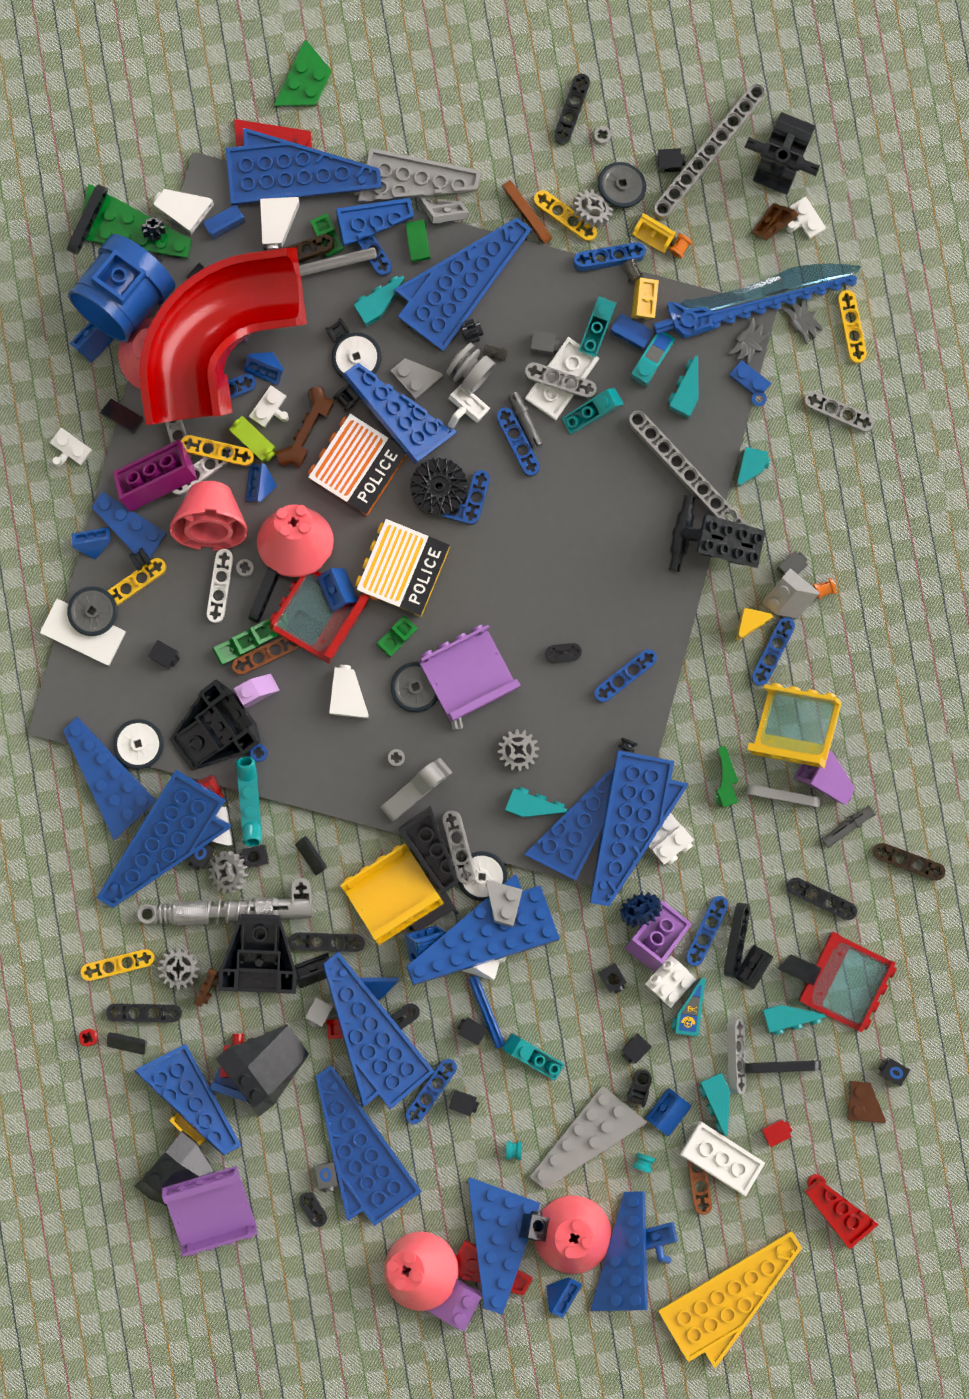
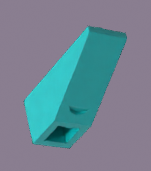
[354,275,405,327]
[578,296,617,357]
[667,356,699,419]
[561,388,624,435]
[505,787,568,818]
[762,1005,826,1035]
[502,1033,565,1081]
[698,1072,730,1136]

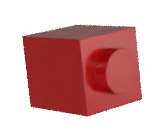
[761,1119,792,1147]

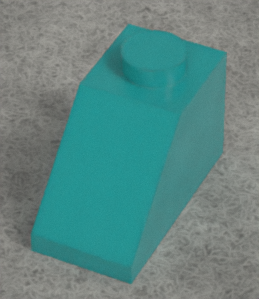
[736,447,770,487]

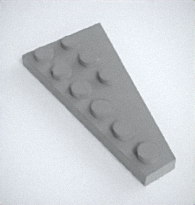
[358,148,481,203]
[530,1086,648,1189]

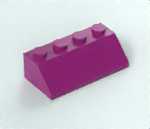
[113,439,197,512]

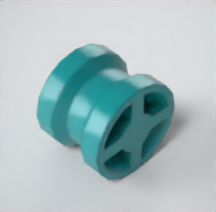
[505,1141,522,1161]
[633,1152,655,1173]

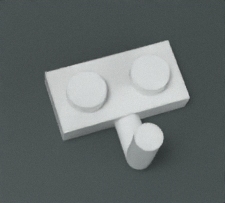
[786,197,826,239]
[448,384,490,428]
[249,385,289,428]
[50,428,93,467]

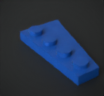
[335,198,414,247]
[92,492,167,559]

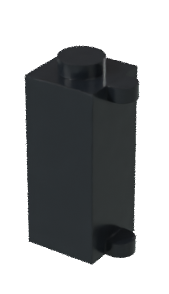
[408,892,459,931]

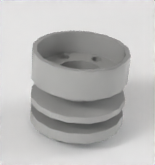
[446,343,496,394]

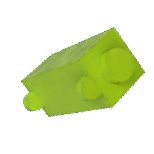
[229,416,276,463]

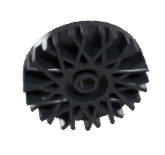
[410,457,468,515]

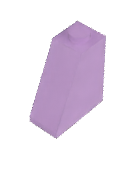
[234,674,280,709]

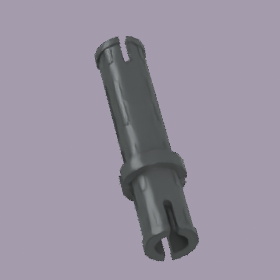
[508,391,543,448]
[822,805,876,848]

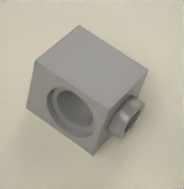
[305,997,334,1028]

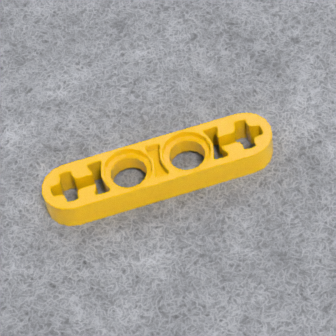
[534,190,597,242]
[838,290,867,364]
[181,435,254,466]
[108,558,166,606]
[81,949,155,981]

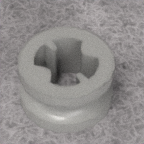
[594,126,611,145]
[236,559,254,577]
[388,749,405,767]

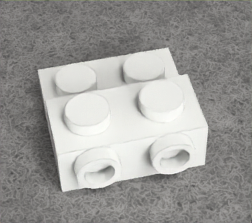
[648,813,694,865]
[645,956,696,1008]

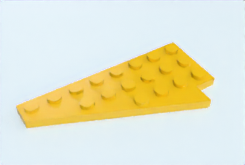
[658,1231,802,1368]

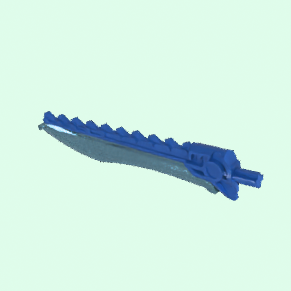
[653,263,860,339]

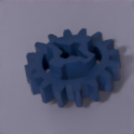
[620,892,662,928]

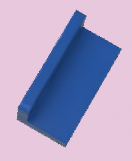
[203,204,246,240]
[610,314,654,351]
[69,322,114,363]
[317,568,358,611]
[210,1067,247,1102]
[645,1088,692,1136]

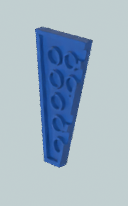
[524,769,613,881]

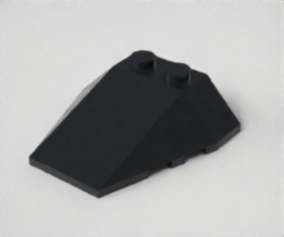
[169,679,261,770]
[218,914,297,994]
[215,1024,309,1117]
[134,1130,214,1206]

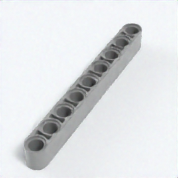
[653,83,765,221]
[628,411,749,526]

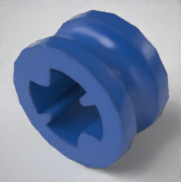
[250,744,268,762]

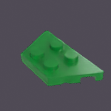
[274,40,332,108]

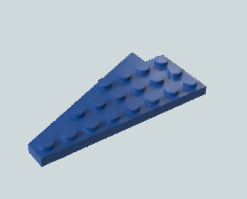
[226,128,382,205]
[394,218,532,351]
[589,750,688,906]
[97,770,231,908]
[407,874,560,986]
[322,952,435,1109]
[316,1065,422,1226]

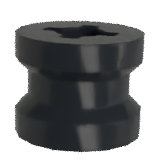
[129,547,152,571]

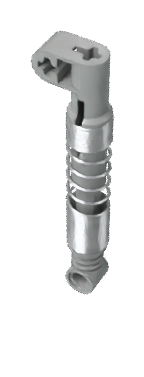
[137,878,313,926]

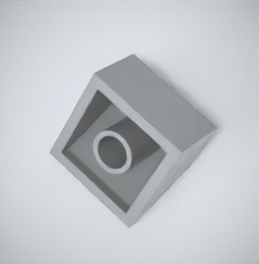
[762,568,820,619]

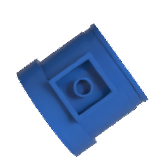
[68,234,176,342]

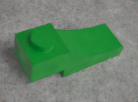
[714,746,739,808]

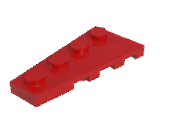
[234,119,312,148]
[804,1179,879,1249]
[456,1240,533,1296]

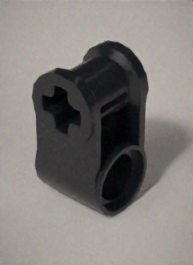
[333,383,361,412]
[626,1069,652,1108]

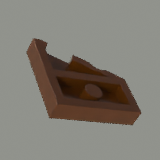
[751,203,799,241]
[194,968,219,1007]
[847,1081,886,1123]

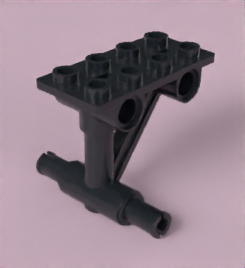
[744,112,820,195]
[668,495,765,572]

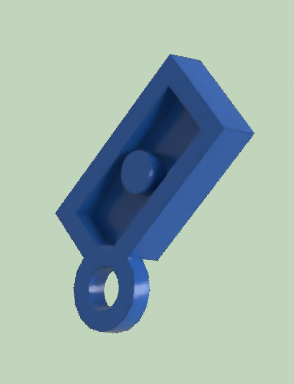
[729,360,771,407]

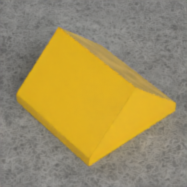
[736,608,773,641]

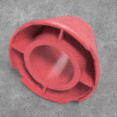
[170,481,247,551]

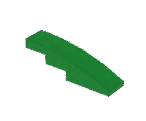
[212,614,289,666]

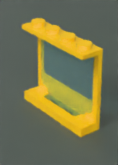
[747,683,842,769]

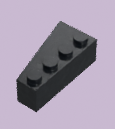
[399,805,459,893]

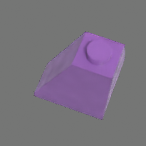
[794,750,855,805]

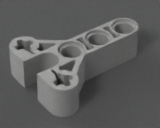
[380,758,453,822]

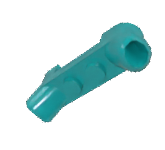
[236,757,262,847]

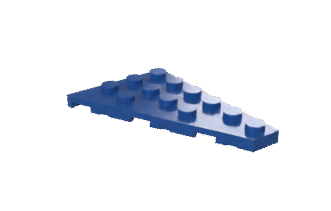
[468,1177,540,1315]

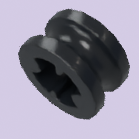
[618,738,637,753]

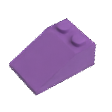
[624,900,692,972]
[427,1279,482,1331]

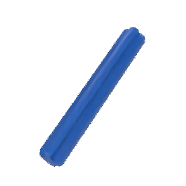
[468,975,505,1049]

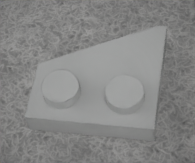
[420,197,469,223]
[391,358,443,400]
[485,880,523,928]

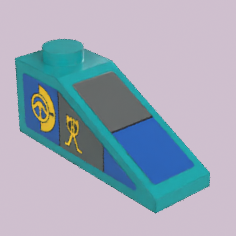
[630,332,676,388]
[671,978,706,1036]

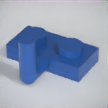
[646,1222,678,1264]

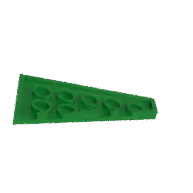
[82,183,192,259]

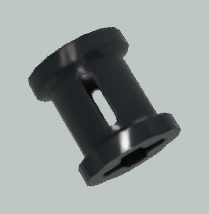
[325,318,350,343]

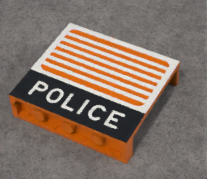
[308,414,407,517]

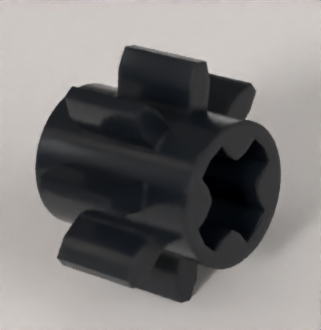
[141,217,166,241]
[461,319,483,343]

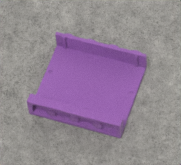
[419,624,521,723]
[162,1166,258,1257]

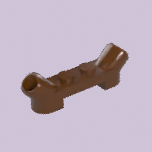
[275,386,335,468]

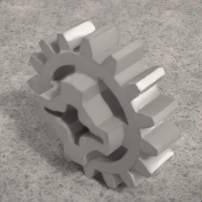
[571,189,613,228]
[498,729,539,771]
[208,851,248,893]
[158,948,200,990]

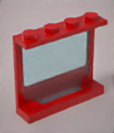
[269,571,370,664]
[798,931,897,1032]

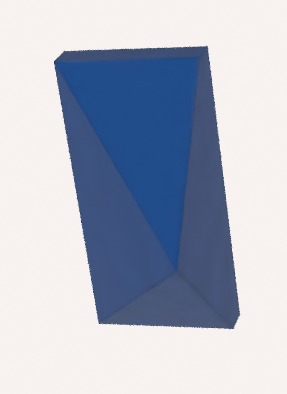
[243,352,284,385]
[245,463,277,502]
[72,527,111,560]
[360,977,399,1001]
[547,1277,582,1318]

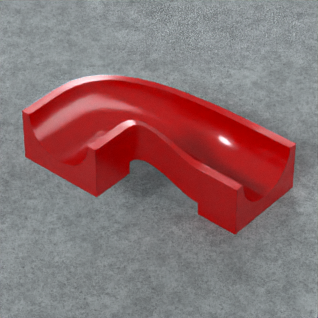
[139,247,307,425]

